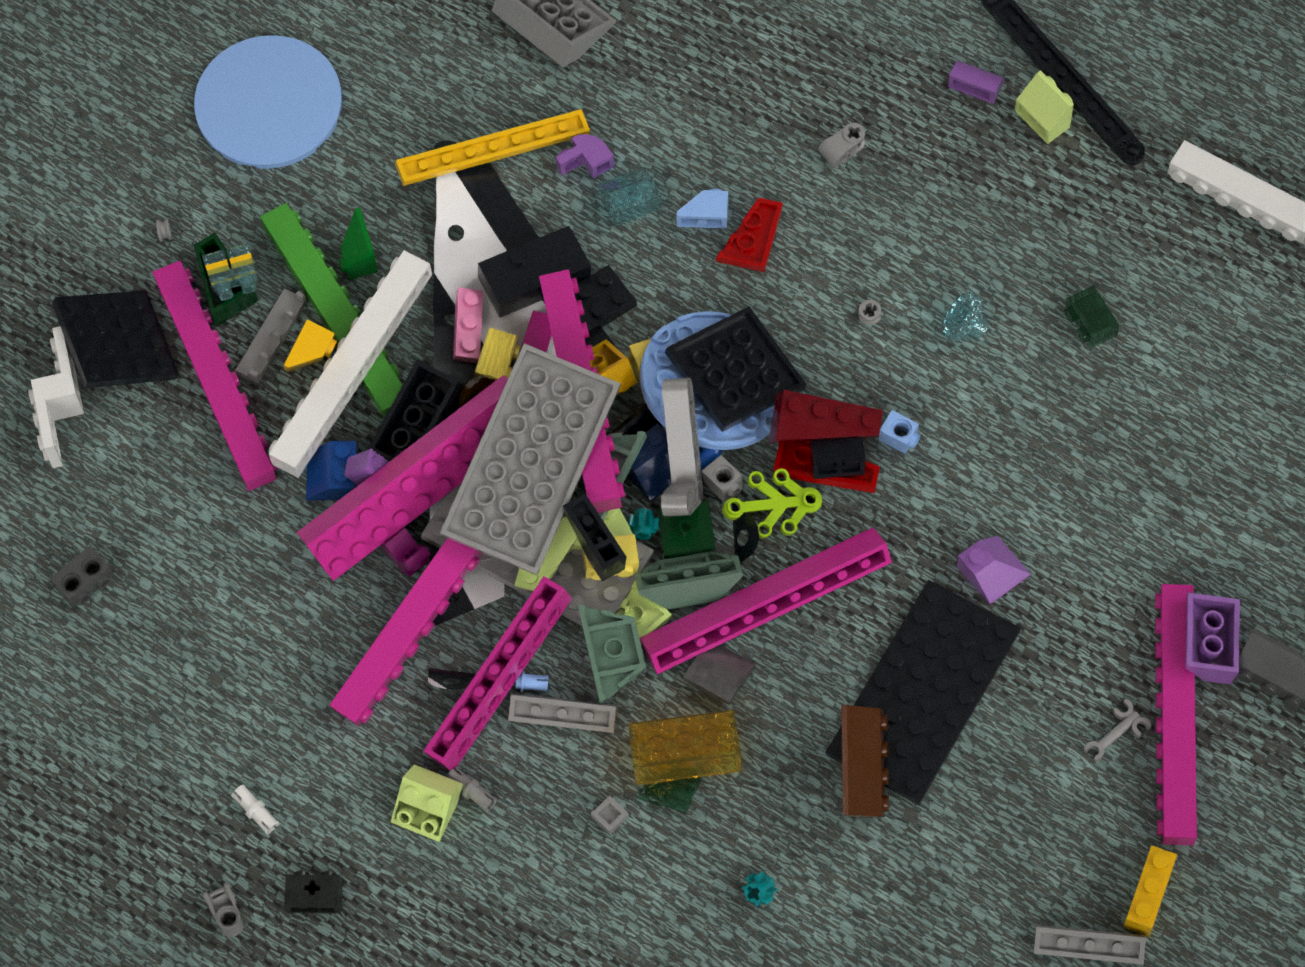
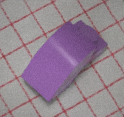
[555,134,614,178]

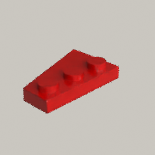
[716,198,783,273]

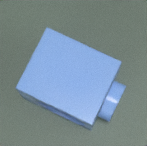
[879,410,921,454]

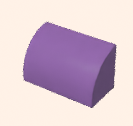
[948,61,1005,104]

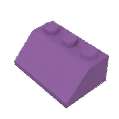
[1185,592,1240,685]

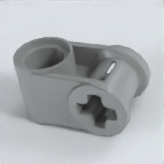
[818,123,865,169]
[203,882,244,937]

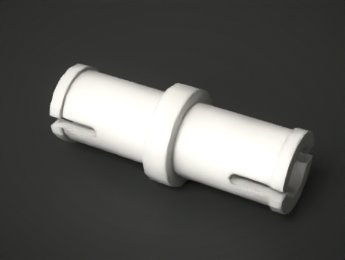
[231,784,279,835]

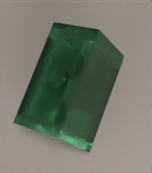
[1064,285,1119,348]

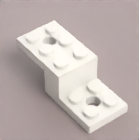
[28,326,84,468]

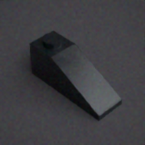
[563,494,627,581]

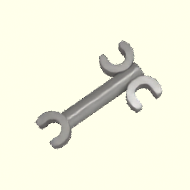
[1084,699,1152,763]

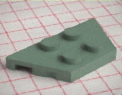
[575,431,647,521]
[577,604,646,704]

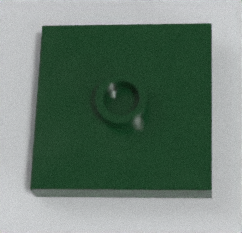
[657,501,716,559]

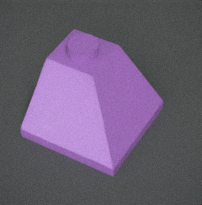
[957,536,1031,605]

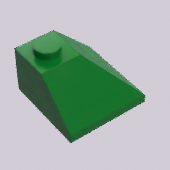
[338,207,378,280]

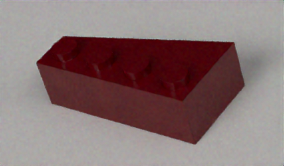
[768,390,883,444]

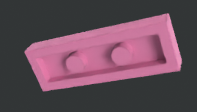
[453,287,483,363]

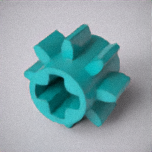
[627,508,659,540]
[742,871,778,907]

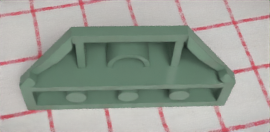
[635,552,743,610]

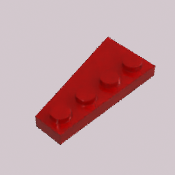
[773,441,880,493]

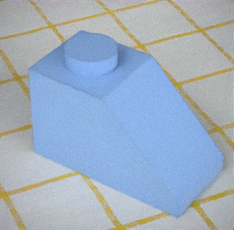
[677,188,728,229]

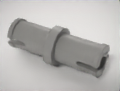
[447,767,497,812]

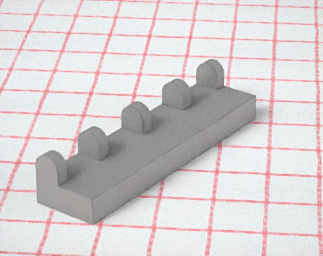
[235,288,307,384]
[508,693,618,733]
[1033,924,1146,965]

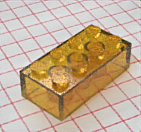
[628,710,742,785]

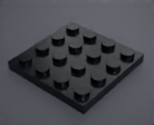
[52,290,179,388]
[665,306,807,432]

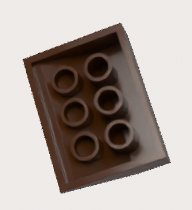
[841,705,890,818]

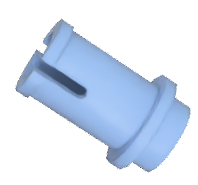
[515,671,548,692]

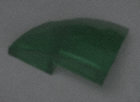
[637,765,706,814]

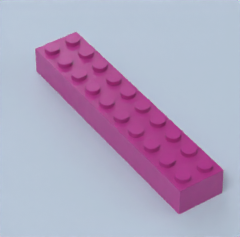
[296,375,508,581]

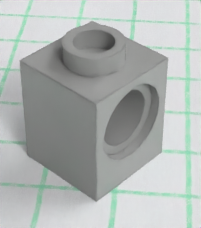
[702,455,743,502]

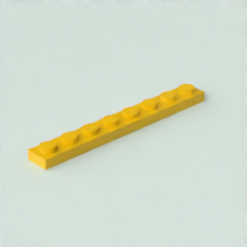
[395,109,590,186]

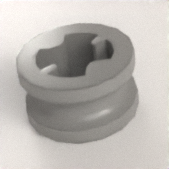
[156,218,173,242]
[858,300,881,325]

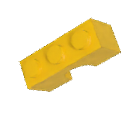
[1123,845,1177,937]

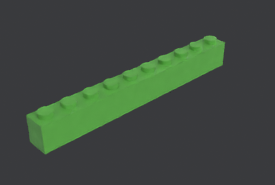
[260,203,404,419]

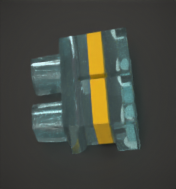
[202,243,258,301]

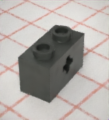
[284,871,343,914]

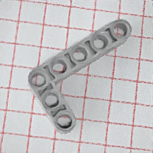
[661,378,703,516]

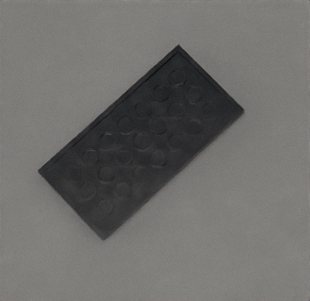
[825,580,1021,805]

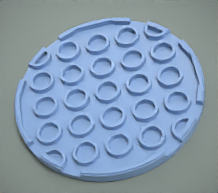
[194,35,342,169]
[639,311,775,450]

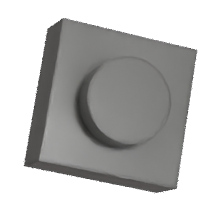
[591,796,629,835]

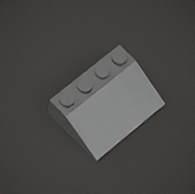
[492,0,616,67]

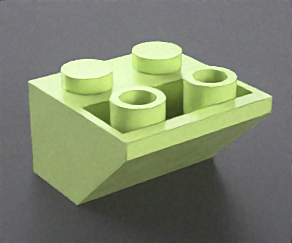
[1015,70,1074,144]
[391,764,463,842]

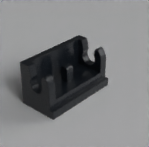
[810,436,866,479]

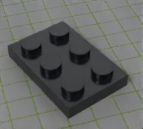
[575,265,637,335]

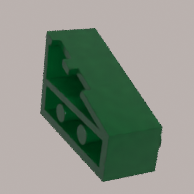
[193,232,258,327]

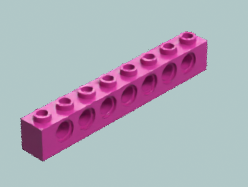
[424,576,572,771]

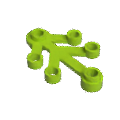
[722,469,822,539]

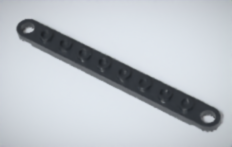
[980,0,1145,165]

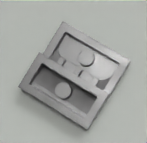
[683,645,756,705]

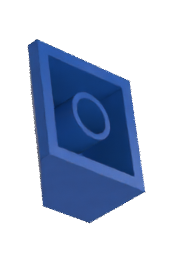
[306,441,359,501]

